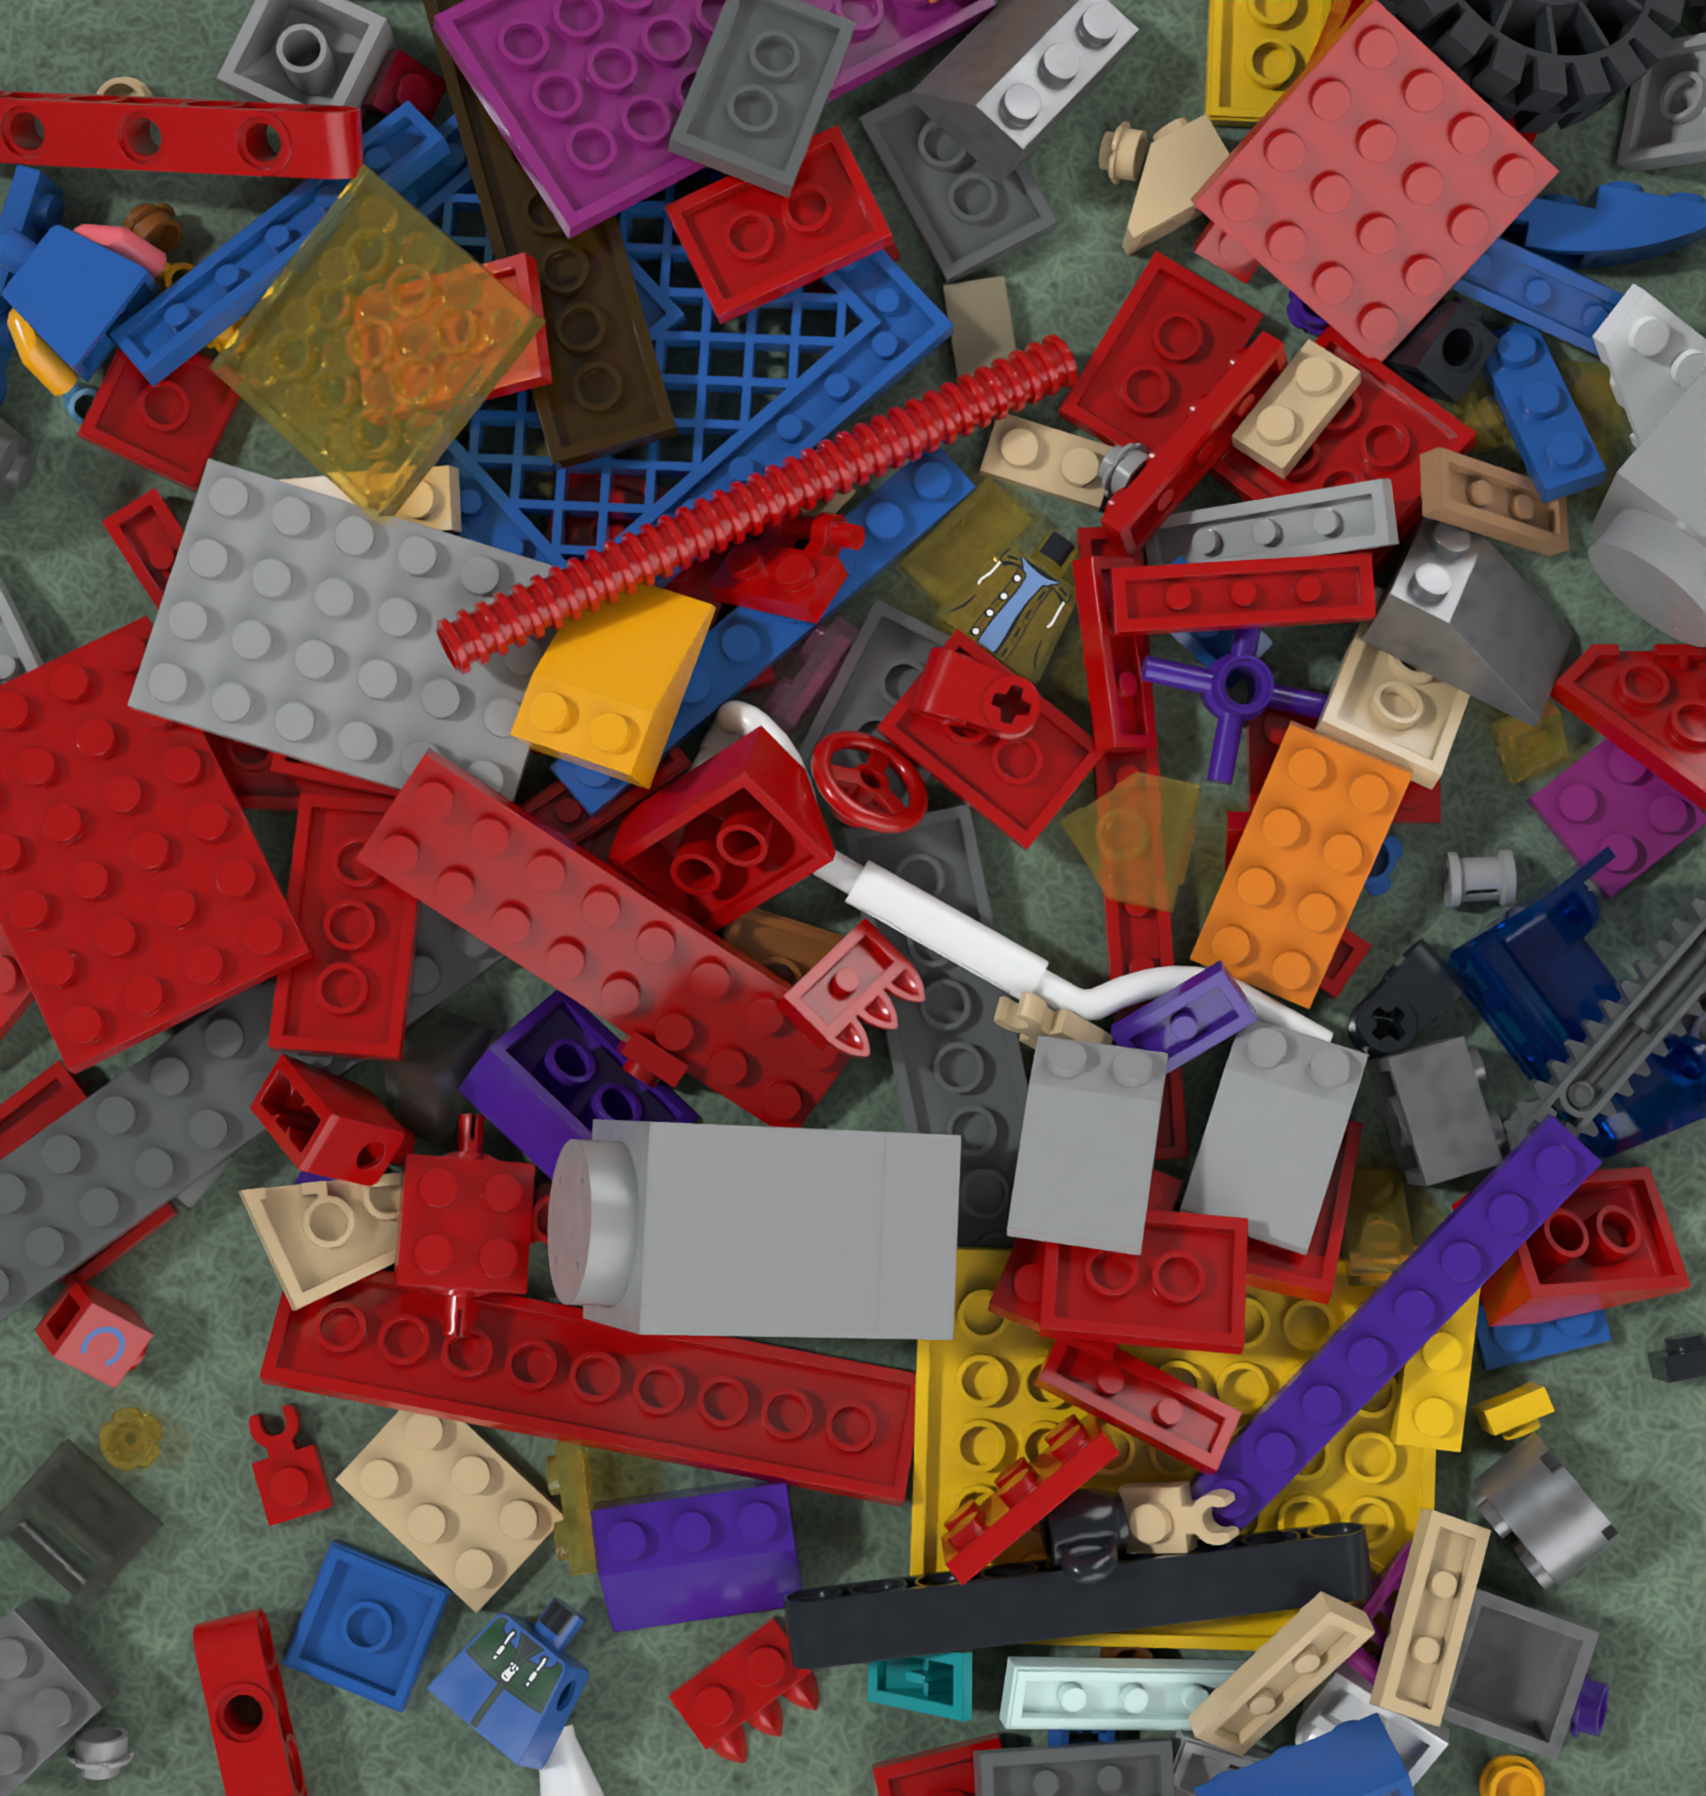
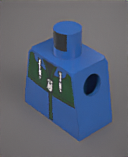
[427,1597,589,1770]

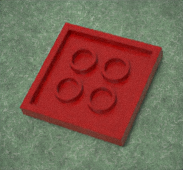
[1207,325,1477,557]

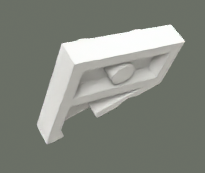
[1592,284,1706,448]

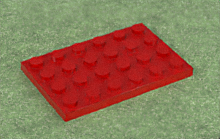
[0,615,314,1074]

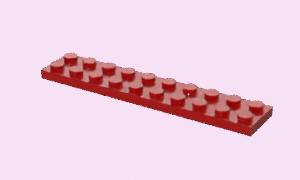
[259,1270,916,1507]

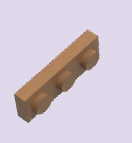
[1420,447,1570,557]

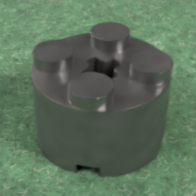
[1469,1432,1622,1590]

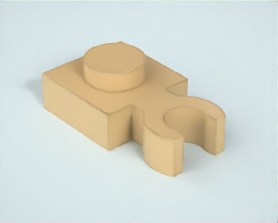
[994,991,1113,1050]
[1119,1481,1239,1554]

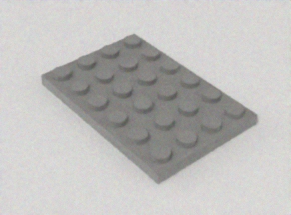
[128,458,564,803]

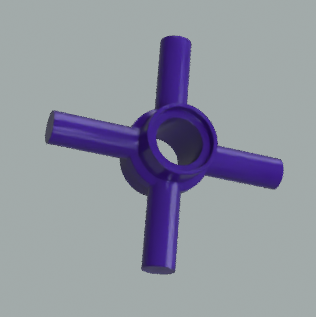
[1141,628,1329,785]

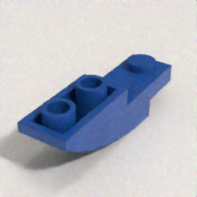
[1499,181,1706,269]

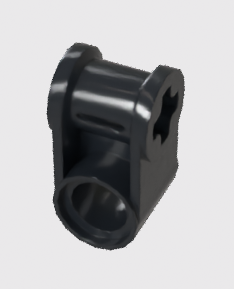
[1347,938,1469,1056]

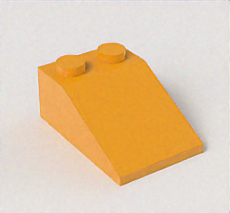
[510,583,716,789]

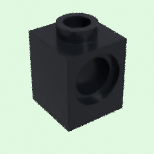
[1383,297,1500,403]

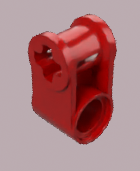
[911,647,1041,740]

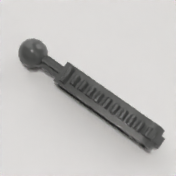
[1500,898,1706,1156]

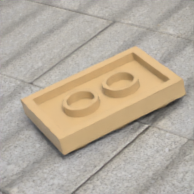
[1315,586,1470,790]
[335,1410,567,1613]

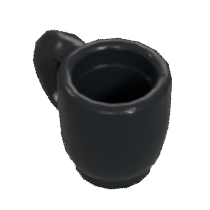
[1039,1488,1129,1583]

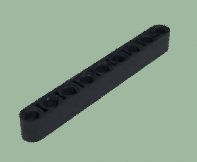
[783,1522,1374,1669]

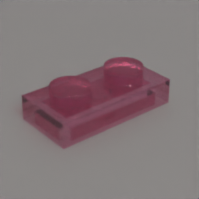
[764,616,859,741]

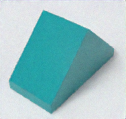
[867,1649,972,1721]

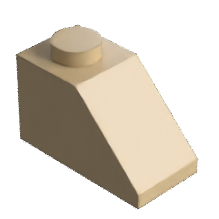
[1122,114,1229,256]

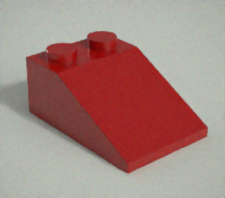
[1452,1167,1691,1327]

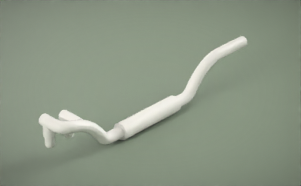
[689,700,1333,1042]

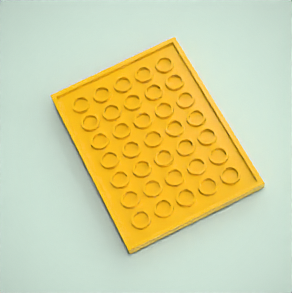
[909,1246,1436,1654]

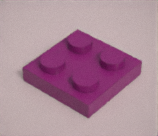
[1526,738,1706,900]

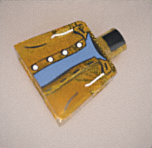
[934,530,1079,688]

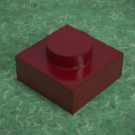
[362,49,447,122]

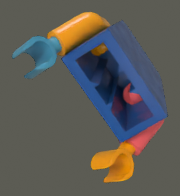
[0,224,194,424]

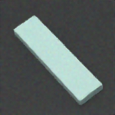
[999,1656,1247,1731]

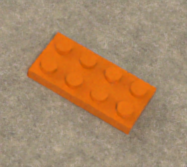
[1190,720,1413,1009]

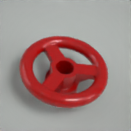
[811,731,928,833]

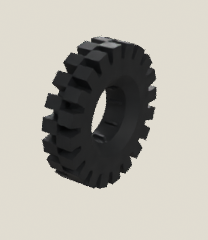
[1361,0,1685,133]

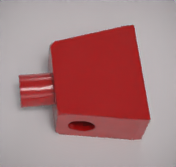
[249,1053,415,1187]

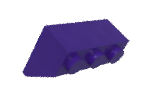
[457,989,699,1180]
[590,1479,803,1632]

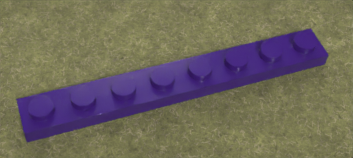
[1190,1113,1603,1541]

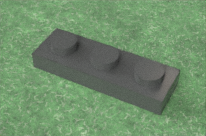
[973,1737,1175,1796]

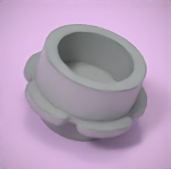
[1099,442,1148,499]
[68,1727,134,1780]

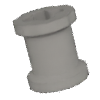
[1442,849,1517,908]

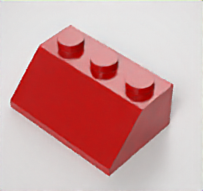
[606,726,836,933]

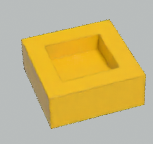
[1472,1382,1555,1440]

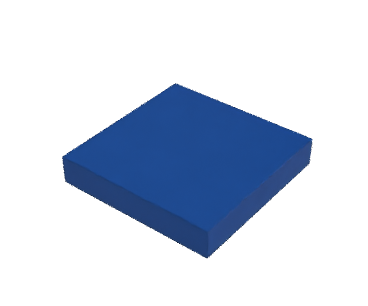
[282,1539,452,1713]

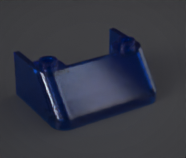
[1448,846,1706,1158]

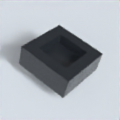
[1647,1332,1706,1383]

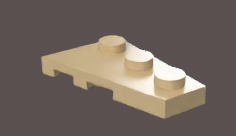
[238,1172,402,1311]

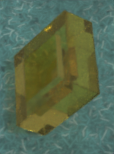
[1491,698,1569,785]

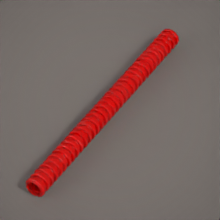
[436,333,1077,675]

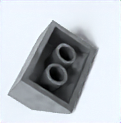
[908,0,1139,183]

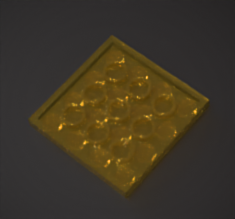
[209,164,546,525]

